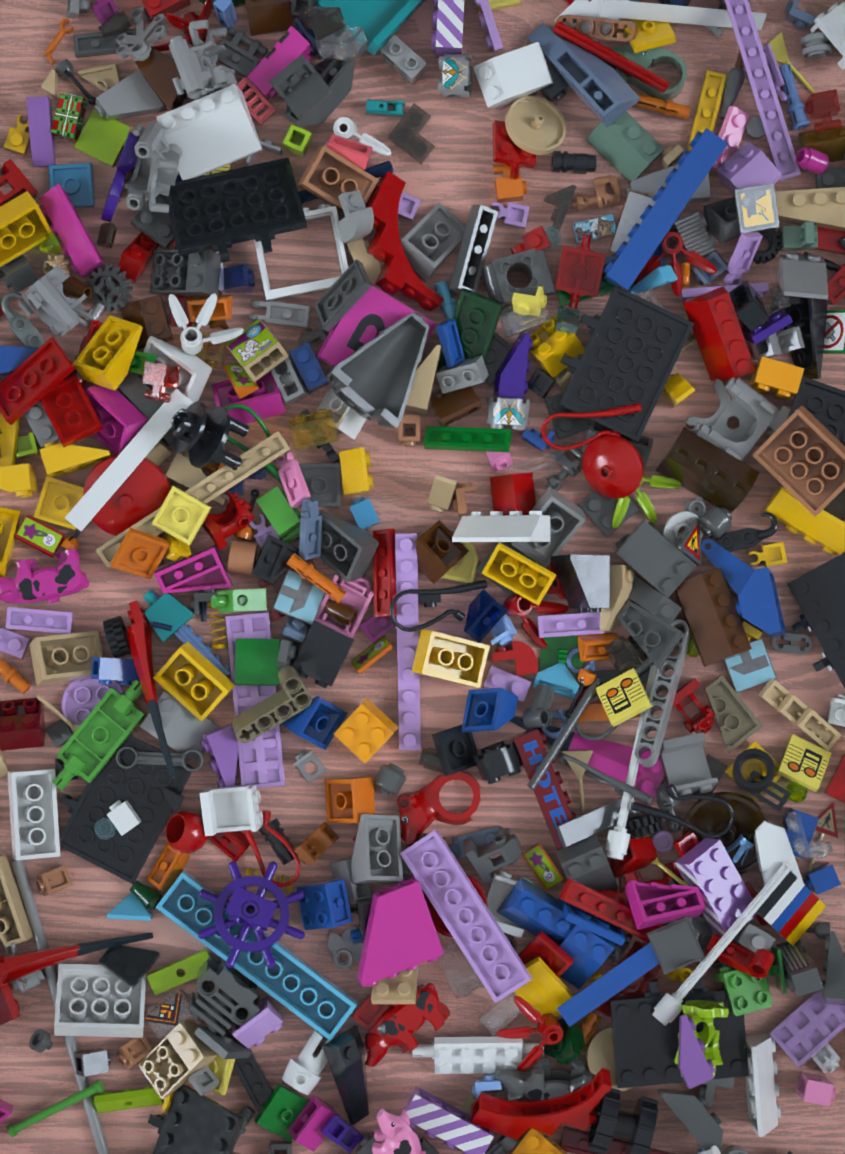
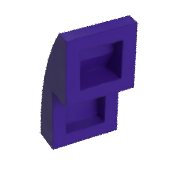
[320,1114,364,1154]

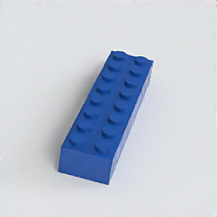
[603,128,728,291]

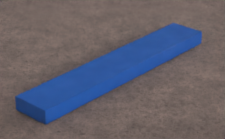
[557,942,660,1027]

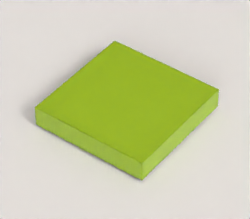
[74,109,130,167]

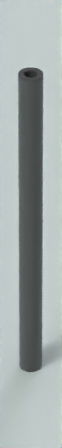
[527,677,602,790]

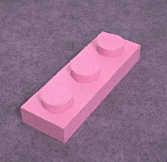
[711,106,750,172]

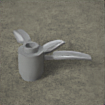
[3,942,46,993]

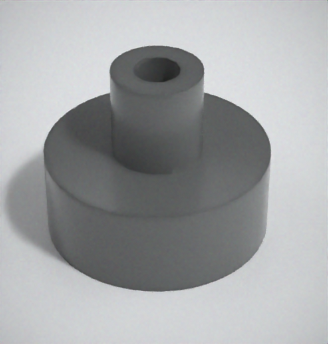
[29,1029,53,1053]

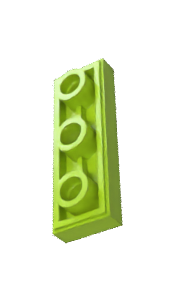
[146,948,210,995]
[94,1086,163,1113]

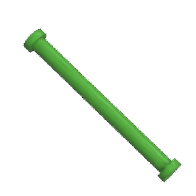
[7,1079,105,1137]

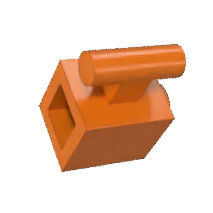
[493,164,527,203]

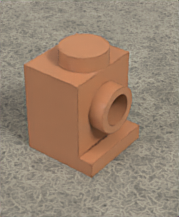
[398,415,420,447]

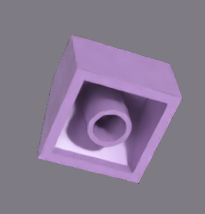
[716,142,783,193]
[232,996,283,1049]

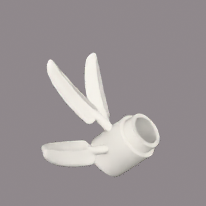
[324,117,391,156]
[168,293,244,355]

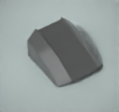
[704,197,741,244]

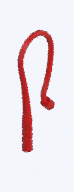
[541,403,642,451]
[242,810,301,888]

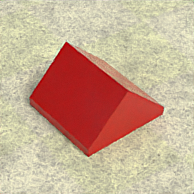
[490,472,536,516]

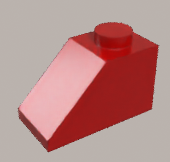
[608,837,658,877]

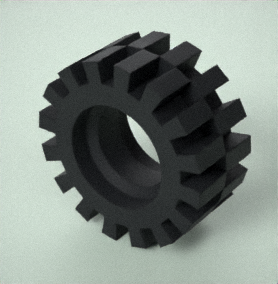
[752,228,782,264]
[103,616,131,658]
[625,814,664,839]

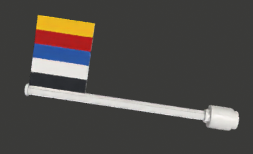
[652,862,826,1026]

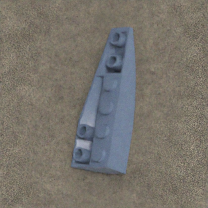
[527,23,641,127]

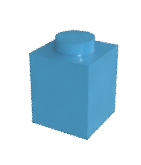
[350,496,380,530]

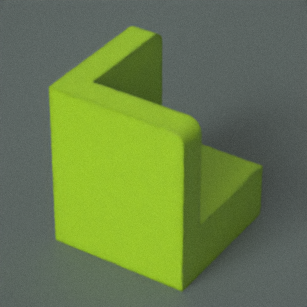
[16,432,41,460]

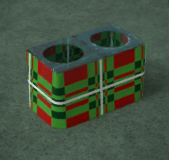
[51,92,88,142]

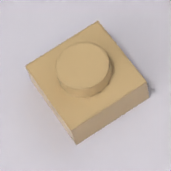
[660,144,684,168]

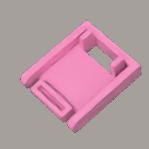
[315,573,374,639]

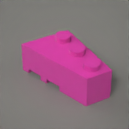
[247,25,312,100]
[154,545,233,594]
[624,880,706,930]

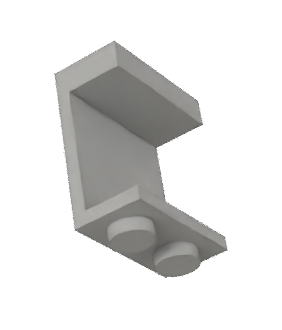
[660,732,718,796]

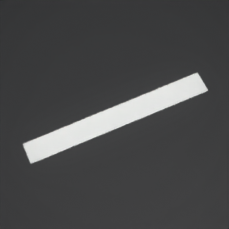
[600,0,767,30]
[65,389,192,531]

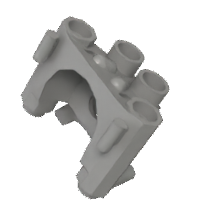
[169,20,238,100]
[124,122,182,213]
[18,265,105,337]
[685,377,779,461]

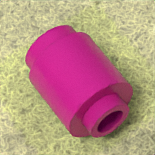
[796,147,830,175]

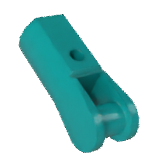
[366,99,405,117]

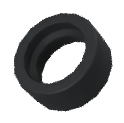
[732,749,775,793]

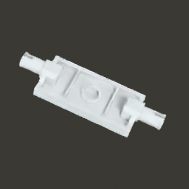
[412,1036,544,1074]

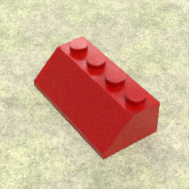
[683,286,756,381]

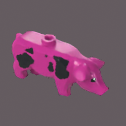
[0,548,89,604]

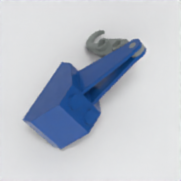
[0,292,44,375]

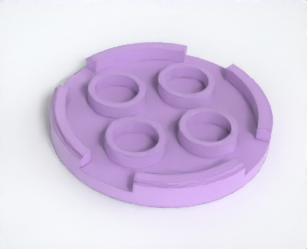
[61,676,125,727]

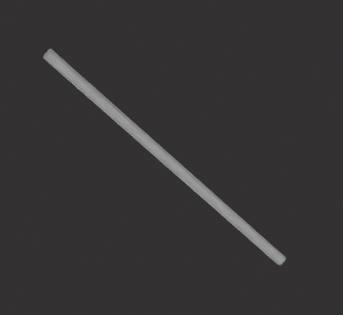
[12,860,109,1154]

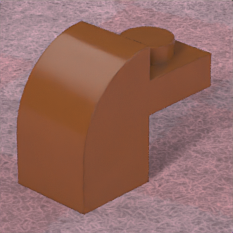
[294,822,339,867]

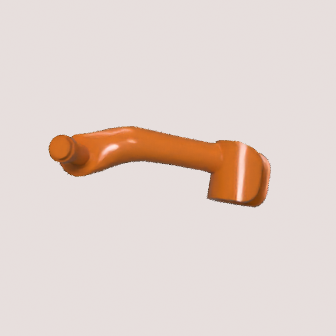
[44,19,74,65]

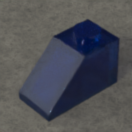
[464,589,508,643]

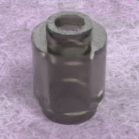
[419,747,443,773]

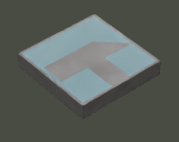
[272,569,325,626]
[724,638,777,693]

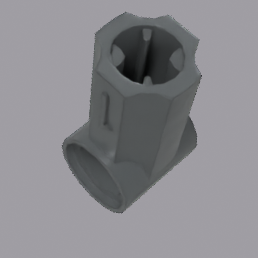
[523,684,555,728]

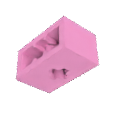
[796,1071,836,1107]

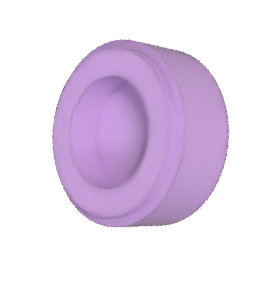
[652,830,674,853]

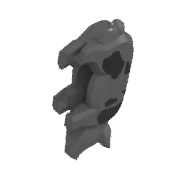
[494,1058,595,1101]

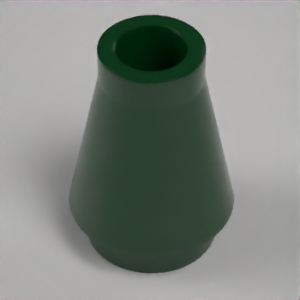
[129,880,163,911]

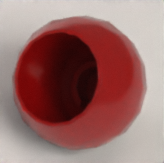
[166,811,208,854]

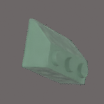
[586,111,664,183]

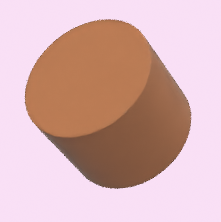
[228,540,258,575]

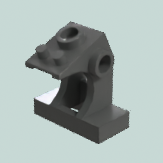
[464,826,523,885]

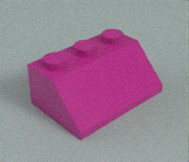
[212,371,286,424]
[86,385,148,455]

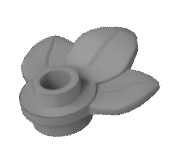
[328,926,363,969]

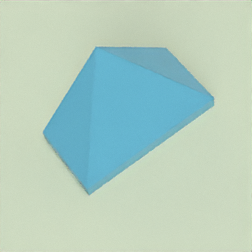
[532,663,579,700]
[107,892,153,921]

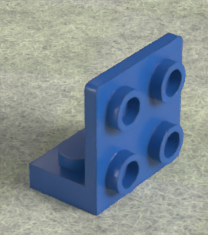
[297,879,353,930]

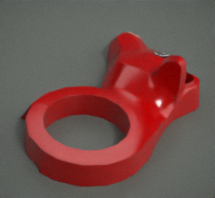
[397,771,481,847]

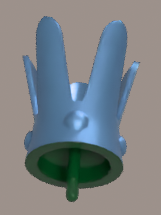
[726,833,755,866]

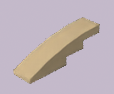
[758,678,841,751]

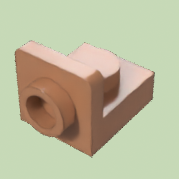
[36,865,73,896]
[117,1035,153,1070]

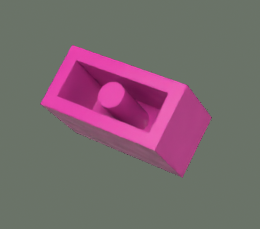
[287,1095,340,1152]

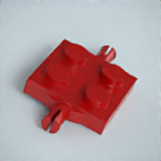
[492,120,537,179]
[555,234,606,309]

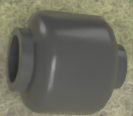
[700,506,732,538]
[374,762,406,796]

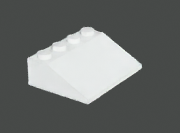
[156,84,262,180]
[54,964,146,1038]
[745,1033,781,1137]

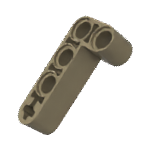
[231,666,312,743]

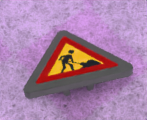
[678,518,702,566]

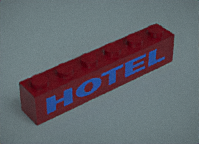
[512,728,577,851]

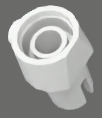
[282,1030,330,1095]

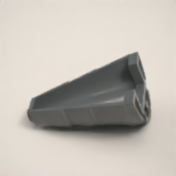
[327,312,429,429]

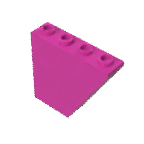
[357,877,444,987]

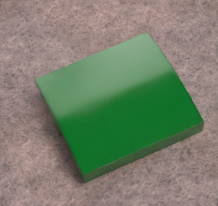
[235,638,280,686]

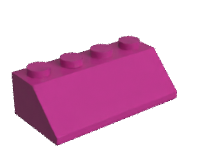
[39,184,106,278]

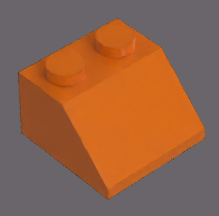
[324,777,375,823]

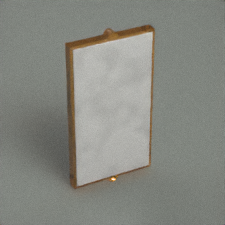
[609,190,655,253]

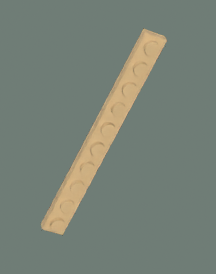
[96,430,290,568]

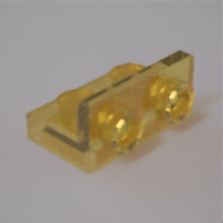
[289,409,338,451]

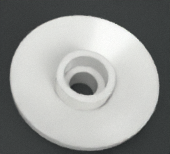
[663,511,703,548]

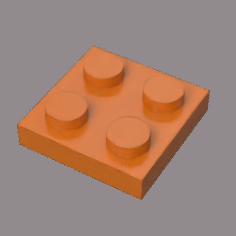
[110,528,170,580]

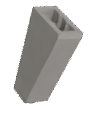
[626,164,711,203]

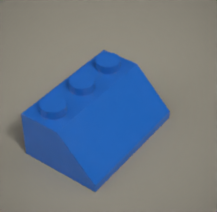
[496,877,575,942]

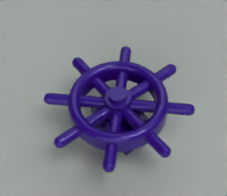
[198,861,306,968]

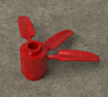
[151,0,213,51]
[635,232,717,296]
[504,568,569,649]
[496,996,563,1071]

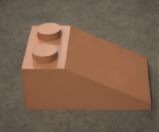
[297,146,379,210]

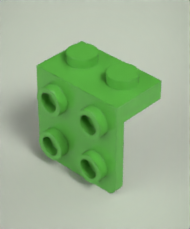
[713,965,773,1016]

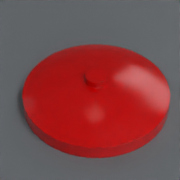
[83,454,171,536]

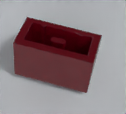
[0,698,45,751]

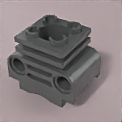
[482,248,555,310]
[189,956,260,1036]

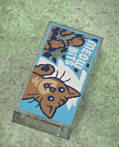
[571,213,617,245]

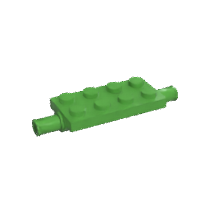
[52,680,146,790]

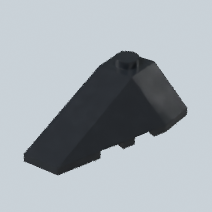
[775,293,827,379]
[322,1025,369,1125]

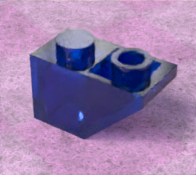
[223,264,255,293]

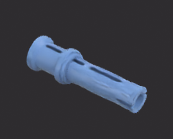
[779,64,811,131]

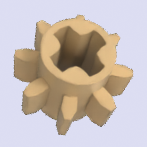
[43,253,70,274]

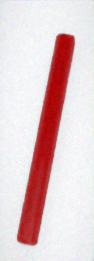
[553,21,669,93]

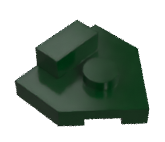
[544,1017,586,1065]

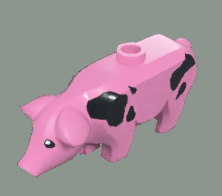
[372,1109,426,1154]

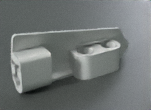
[754,821,804,886]

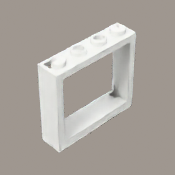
[254,204,348,301]

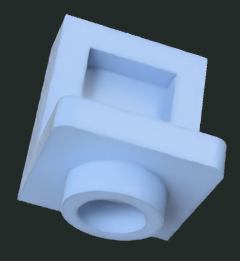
[485,611,518,646]
[472,1073,504,1098]

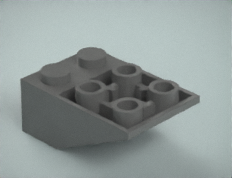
[150,250,221,297]
[821,931,845,1006]

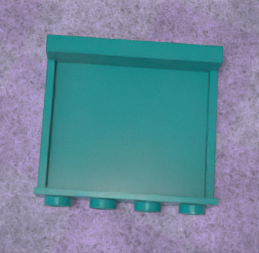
[314,0,425,56]

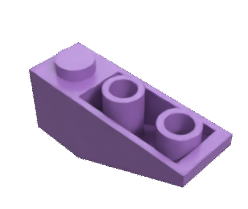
[201,725,238,788]
[678,1014,716,1089]

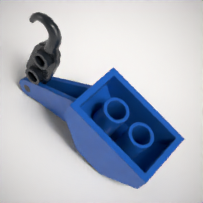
[701,512,787,638]

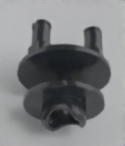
[171,402,249,471]

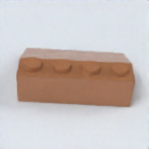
[752,405,845,517]

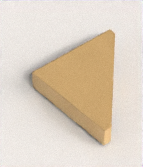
[77,63,120,92]

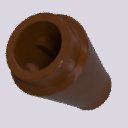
[62,276,92,300]
[324,599,358,626]

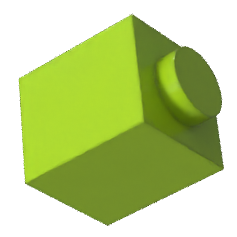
[283,124,313,158]

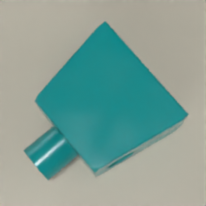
[143,589,195,642]

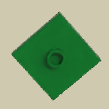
[254,1084,309,1142]

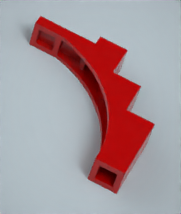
[366,171,444,312]
[471,1068,612,1140]

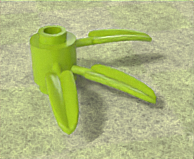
[612,475,681,529]

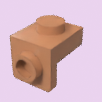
[452,483,477,516]

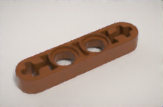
[555,15,638,41]

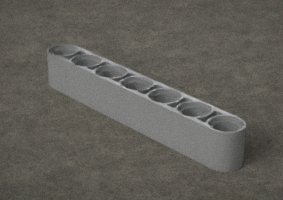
[635,620,691,767]

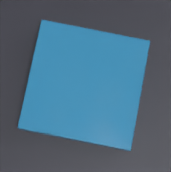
[49,163,95,208]

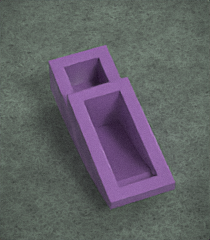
[27,96,56,168]

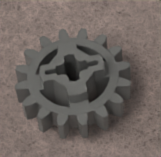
[87,264,133,312]

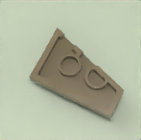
[704,675,763,753]

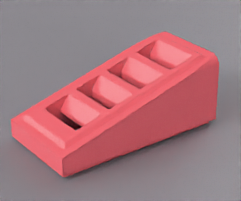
[238,77,276,126]
[326,134,373,170]

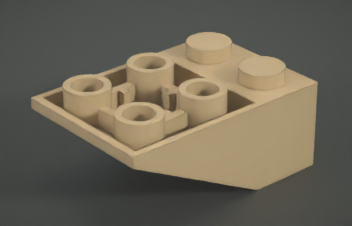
[138,1021,218,1100]

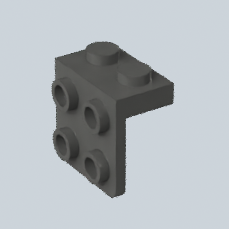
[269,54,332,119]

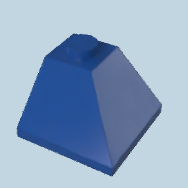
[461,688,518,732]
[283,696,347,750]

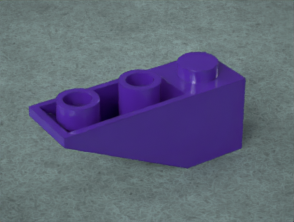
[493,332,532,399]

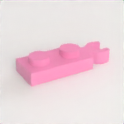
[276,450,311,508]

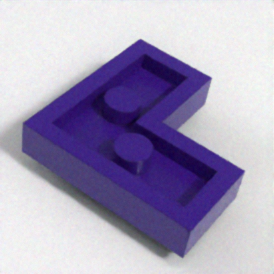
[741,311,793,344]

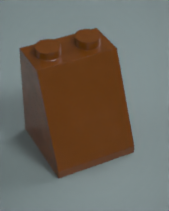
[135,47,187,112]

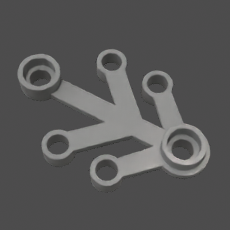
[116,7,168,61]

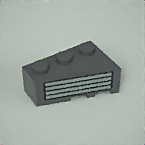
[775,939,824,997]

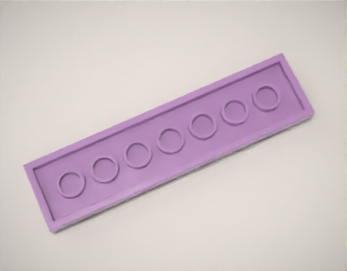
[400,829,533,1003]

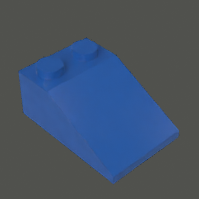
[558,925,616,989]

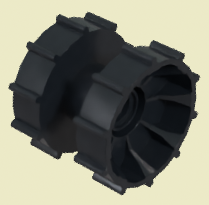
[587,1088,658,1154]

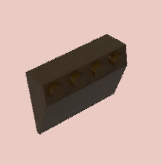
[656,427,760,514]

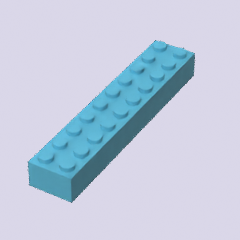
[155,870,358,1041]

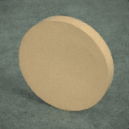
[505,96,567,155]
[585,1027,633,1091]

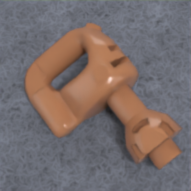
[572,175,622,212]

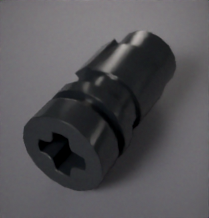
[551,151,597,174]
[259,818,294,865]

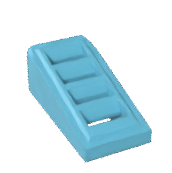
[630,265,678,294]

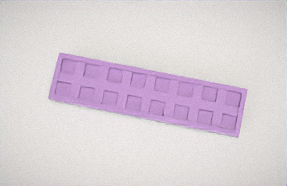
[225,612,286,788]
[769,990,845,1068]

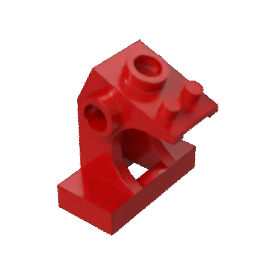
[0,159,38,207]
[202,490,255,550]
[672,678,715,734]

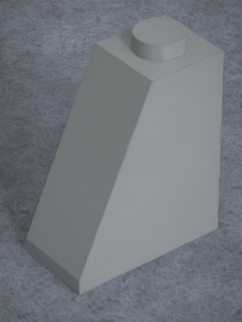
[95,69,164,120]

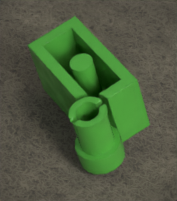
[256,486,301,544]

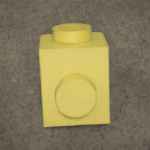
[512,286,547,316]

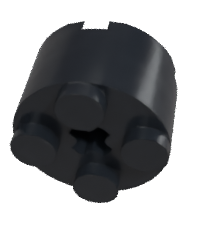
[473,739,523,784]

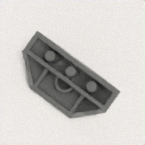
[284,56,355,127]
[658,1089,723,1153]

